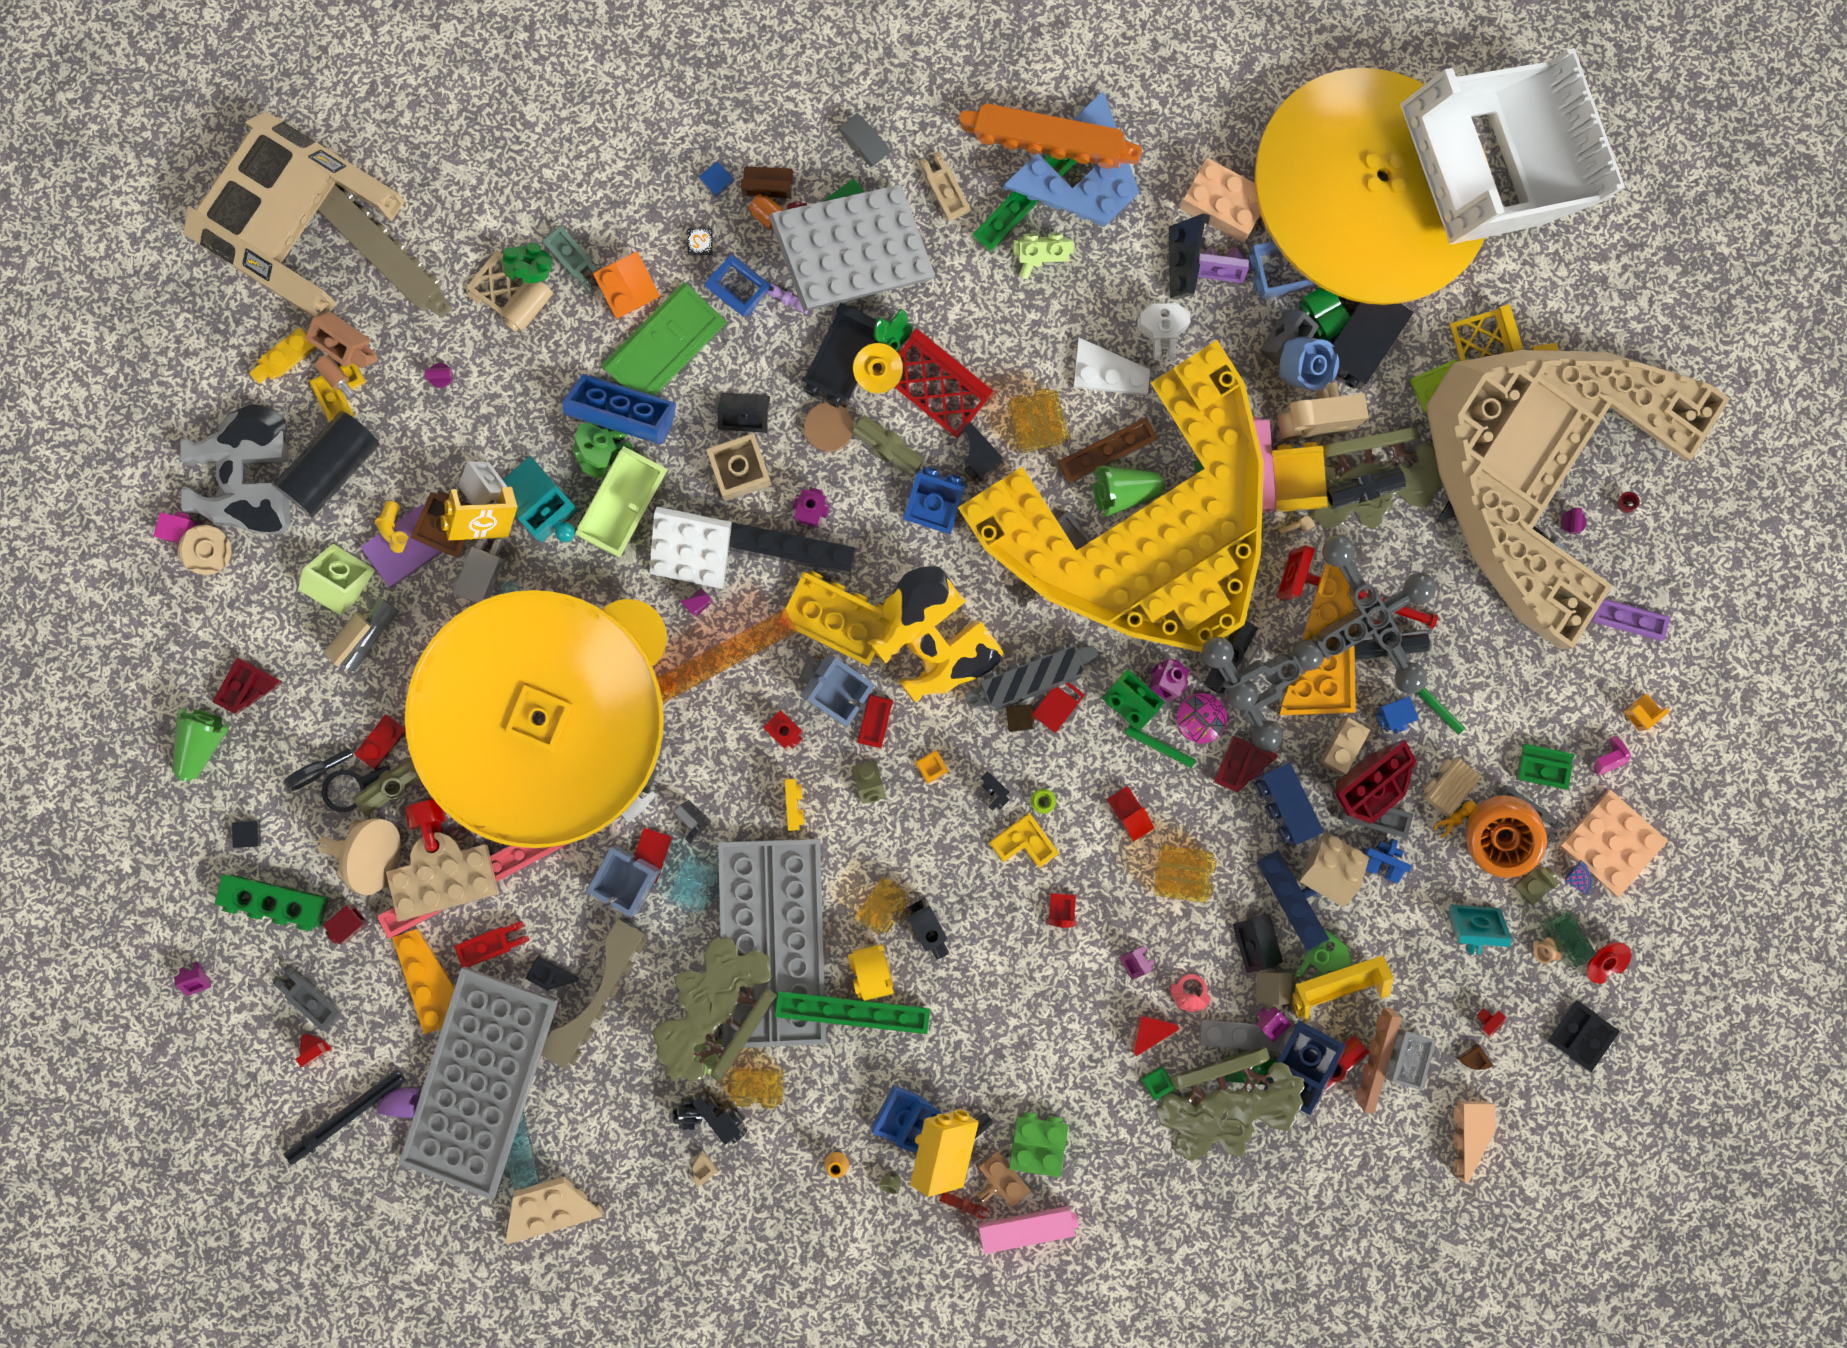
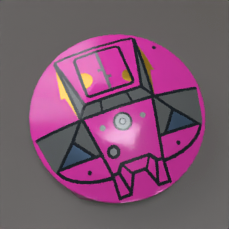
[1176,693,1227,744]

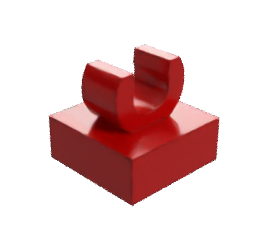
[1476,1008,1507,1039]

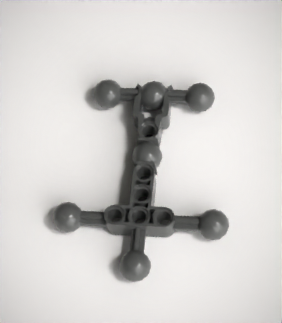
[1202,535,1436,752]

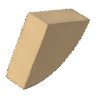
[693,1150,719,1187]

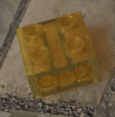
[1007,388,1070,455]
[1153,845,1217,903]

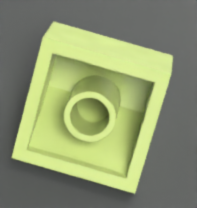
[298,544,375,615]

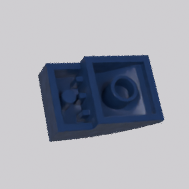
[1263,1020,1346,1118]

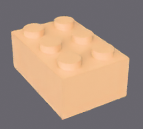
[1180,158,1260,243]

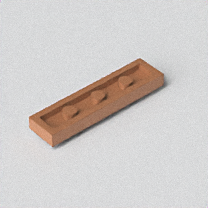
[1356,1007,1402,1114]

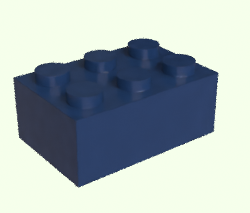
[1253,762,1324,845]

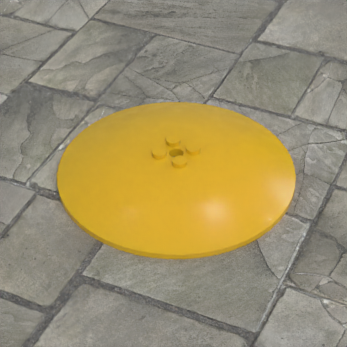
[1255,68,1490,305]
[405,590,664,848]

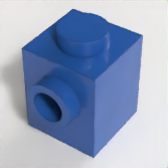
[1375,696,1419,734]

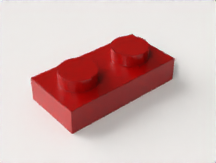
[354,714,406,770]

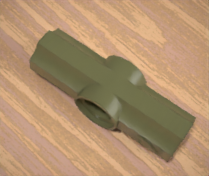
[852,415,925,478]
[352,757,420,816]

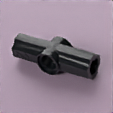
[1326,467,1406,509]
[1203,620,1258,695]
[1354,630,1430,660]

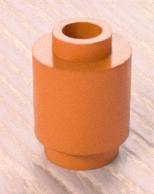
[749,194,784,230]

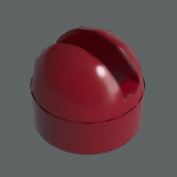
[1617,491,1640,513]

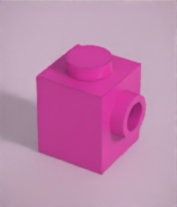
[153,511,198,544]

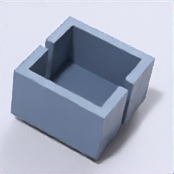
[800,654,875,727]
[586,845,661,917]

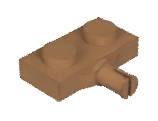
[978,1150,1031,1208]

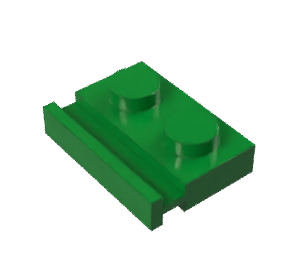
[1516,744,1575,790]

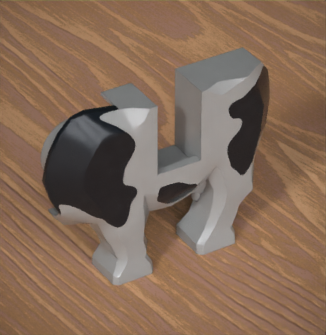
[180,404,290,535]

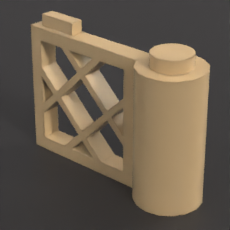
[466,250,554,332]

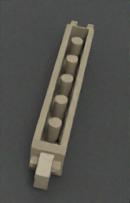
[318,185,452,318]

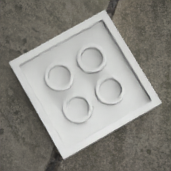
[649,507,732,589]

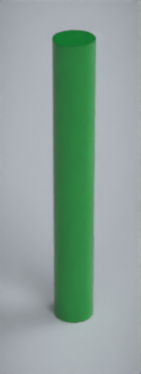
[1417,687,1465,735]
[1124,725,1196,768]

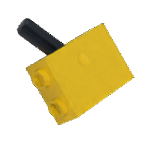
[910,1110,993,1197]

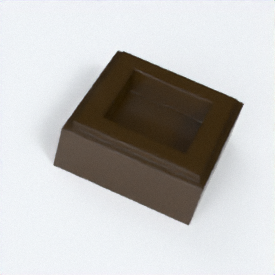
[1006,704,1035,732]

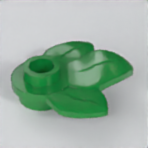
[874,308,913,352]

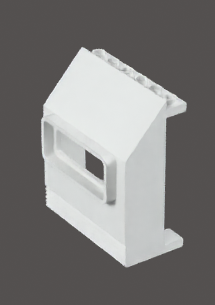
[1400,48,1625,245]

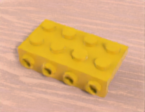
[779,570,889,667]

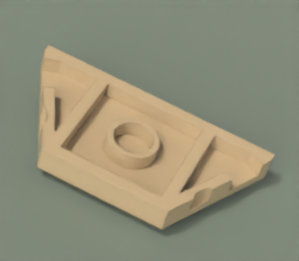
[505,1177,603,1245]

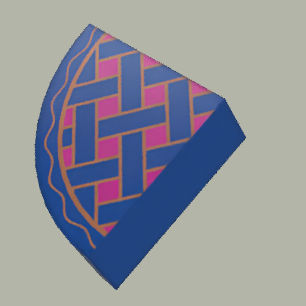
[1565,860,1592,895]

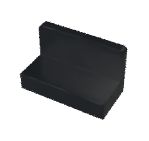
[717,393,770,433]
[1232,914,1283,973]

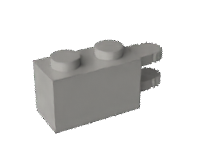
[452,538,505,603]

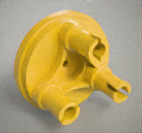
[602,599,667,667]

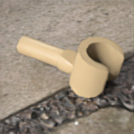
[1278,516,1315,534]

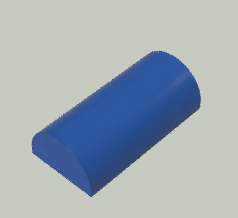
[563,374,676,445]

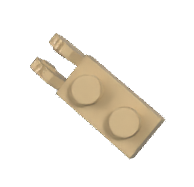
[920,152,971,222]

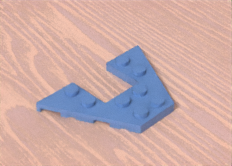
[1002,92,1139,227]

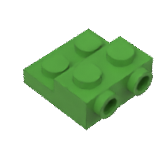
[1009,1112,1069,1178]

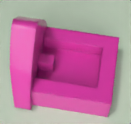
[1593,736,1631,776]

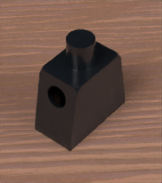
[903,897,949,960]

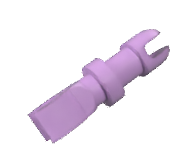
[766,283,808,314]

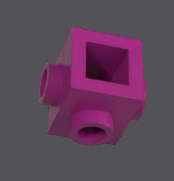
[792,487,830,528]
[1148,659,1190,701]

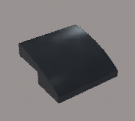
[1547,1000,1620,1073]

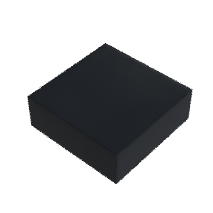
[232,821,261,848]

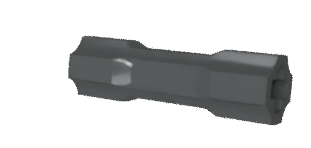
[341,598,400,672]

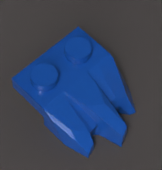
[870,1085,943,1153]

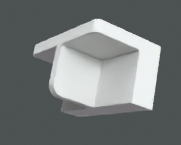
[458,462,507,505]

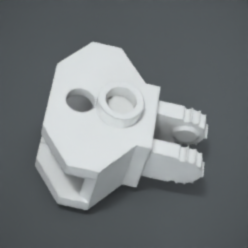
[1137,303,1190,361]

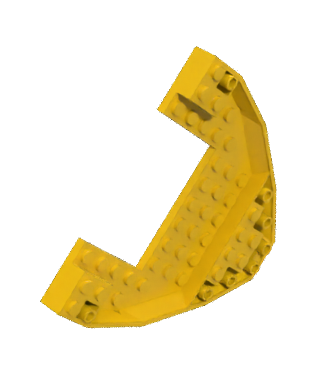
[958,340,1264,652]

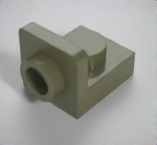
[1513,866,1560,905]

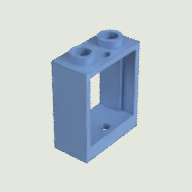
[1247,241,1318,299]

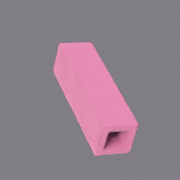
[1253,417,1276,513]
[978,1206,1079,1254]

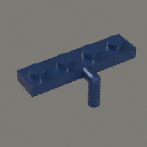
[1256,850,1330,952]

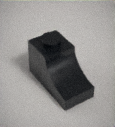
[962,422,1004,482]

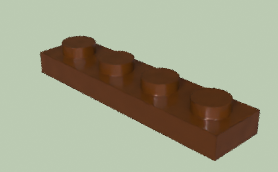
[1057,417,1158,485]

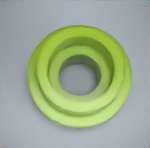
[1031,789,1056,814]

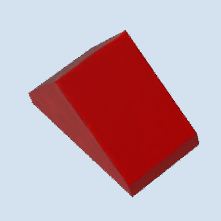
[1131,1014,1180,1057]

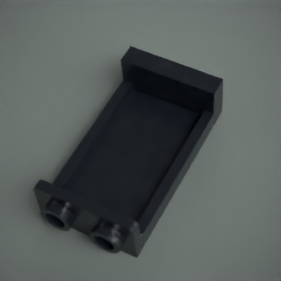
[1332,302,1414,390]
[801,303,877,408]

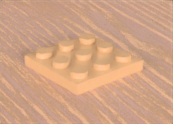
[1559,790,1668,897]

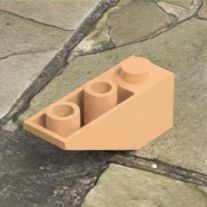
[1453,1101,1495,1183]

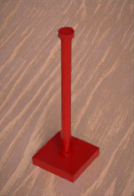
[1276,545,1438,629]

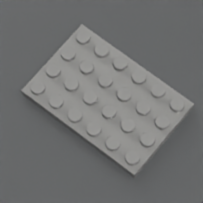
[769,185,935,312]

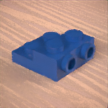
[903,467,967,534]

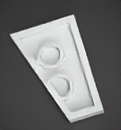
[1073,338,1150,396]

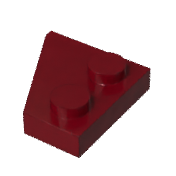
[212,658,282,714]
[1213,736,1278,792]

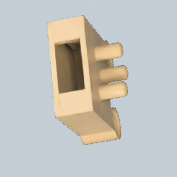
[1277,382,1369,441]

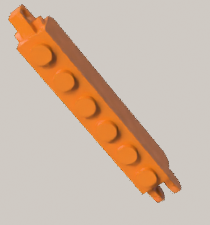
[958,103,1142,169]

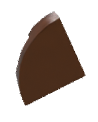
[1457,1044,1494,1070]

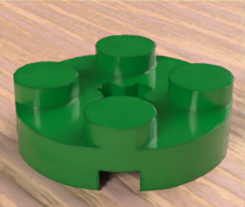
[502,243,553,283]

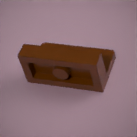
[741,166,793,199]

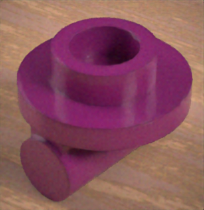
[425,363,453,388]
[1561,507,1587,535]

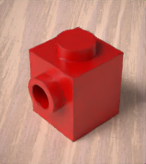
[763,710,803,750]

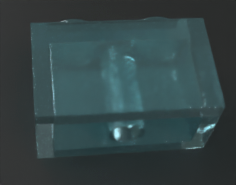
[667,855,719,914]

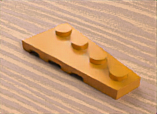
[392,929,455,1035]

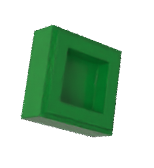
[1141,1065,1175,1101]

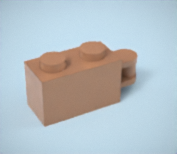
[305,312,377,368]

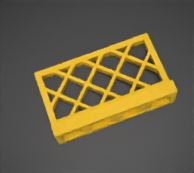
[1449,304,1524,361]

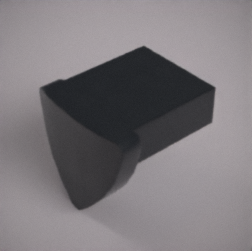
[674,800,711,844]

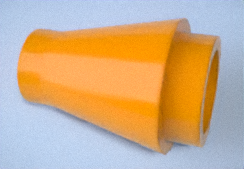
[824,1152,849,1178]

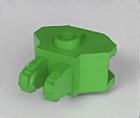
[572,422,633,479]
[1294,930,1353,980]

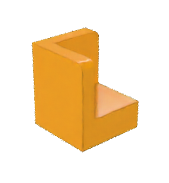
[1623,694,1670,731]

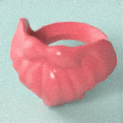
[1170,974,1211,1013]

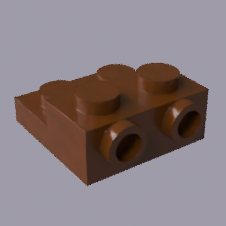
[410,490,472,558]

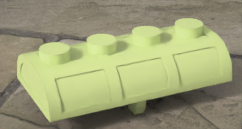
[575,446,668,558]

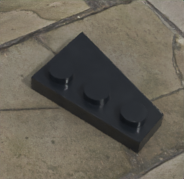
[1169,213,1210,300]

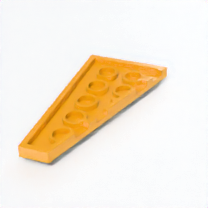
[1278,562,1356,715]

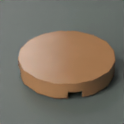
[804,402,854,453]

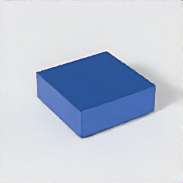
[699,161,734,197]

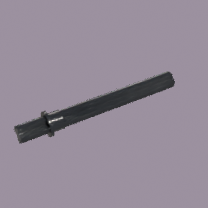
[283,1070,405,1165]

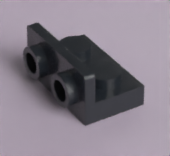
[980,771,1010,811]

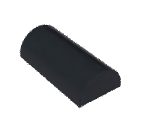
[272,411,380,519]

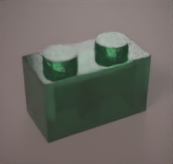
[1539,910,1597,968]

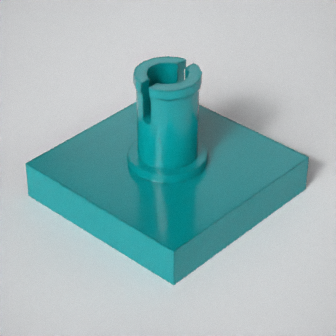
[1449,904,1512,955]

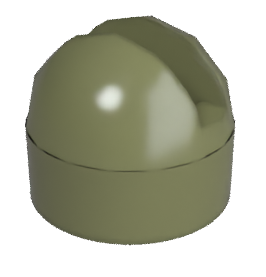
[879,1172,901,1194]

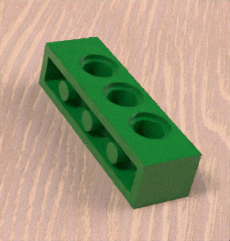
[214,874,329,931]

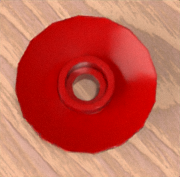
[1586,942,1632,984]

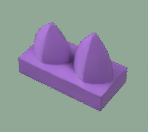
[1198,246,1249,283]

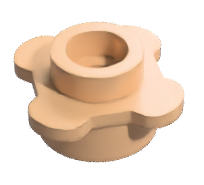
[1533,937,1562,964]

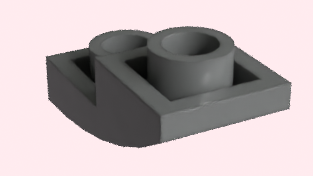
[838,113,891,167]

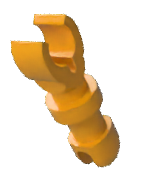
[1433,801,1477,838]

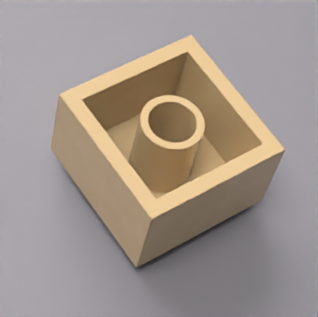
[706,433,772,501]
[1299,831,1369,908]

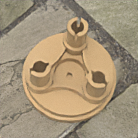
[317,818,401,895]

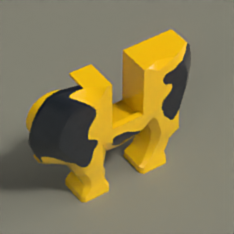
[867,566,1003,703]

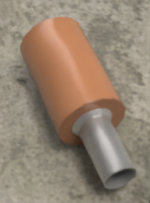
[314,355,356,400]

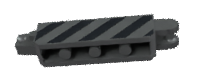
[965,644,1098,711]

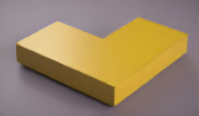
[309,364,366,423]
[989,812,1059,868]

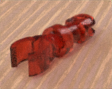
[939,1192,989,1219]

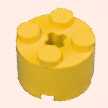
[848,943,894,1001]

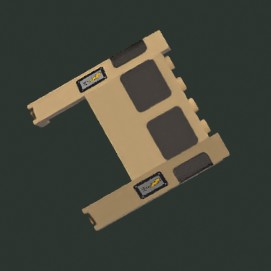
[183,111,405,317]

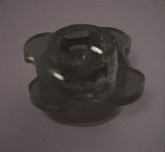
[1011,581,1040,607]

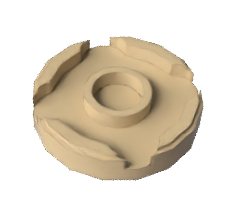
[178,525,232,575]

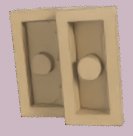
[324,611,372,667]

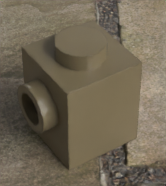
[1255,971,1292,1009]

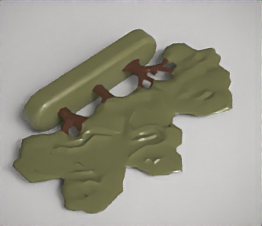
[1313,427,1443,530]
[653,937,777,1083]
[1156,1047,1305,1161]

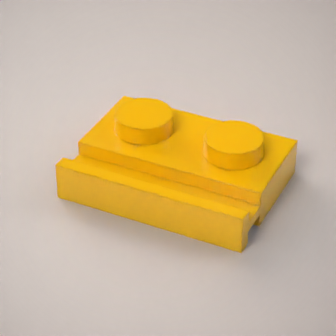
[785,779,804,831]

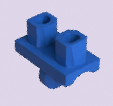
[1362,838,1412,884]

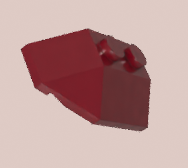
[1335,740,1417,824]

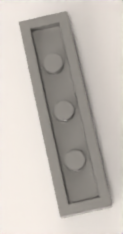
[1199,1019,1295,1052]

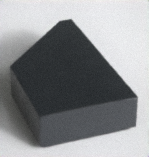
[525,956,580,991]

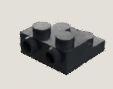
[693,1091,748,1145]

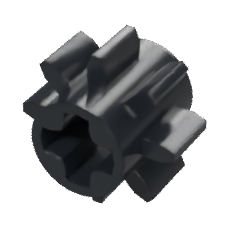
[672,1098,703,1130]

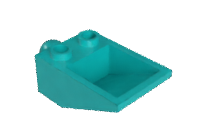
[503,456,579,543]

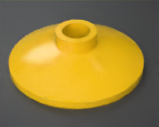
[853,343,903,393]

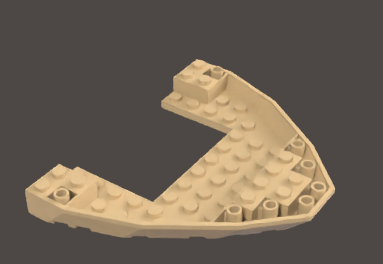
[1426,350,1730,649]

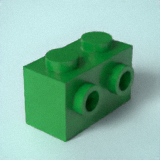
[1102,669,1165,731]

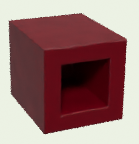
[323,904,369,945]

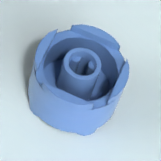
[1279,337,1339,391]

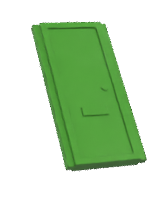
[601,282,727,396]

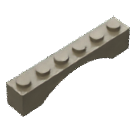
[541,918,647,1069]

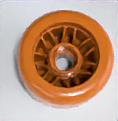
[1465,795,1547,878]

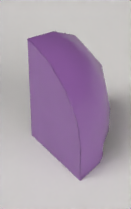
[376,1087,420,1118]

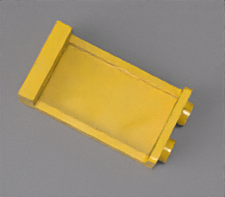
[1292,955,1394,1024]

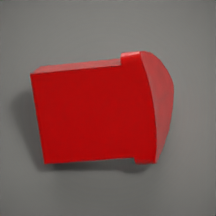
[1046,893,1077,928]
[295,1034,332,1068]

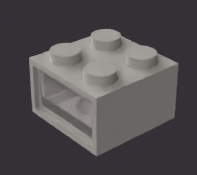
[1385,1029,1436,1091]

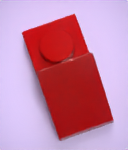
[1106,786,1155,842]

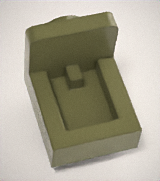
[852,760,886,804]

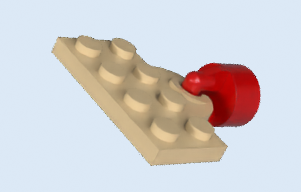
[386,798,499,922]

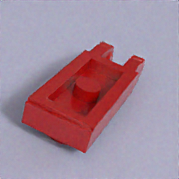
[454,921,530,968]

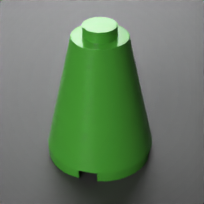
[1093,466,1165,516]
[172,708,230,782]

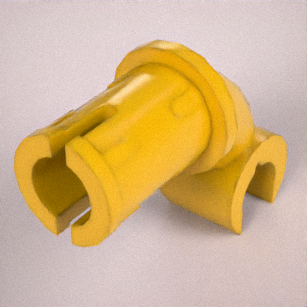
[375,501,409,553]

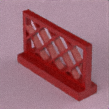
[894,328,995,438]

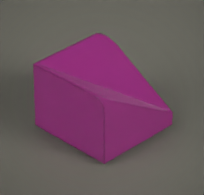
[680,588,713,617]

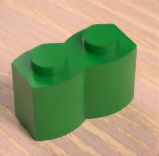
[1299,287,1350,341]

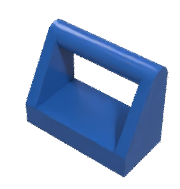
[704,254,771,316]

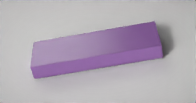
[1590,599,1670,641]

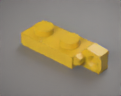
[249,327,318,384]

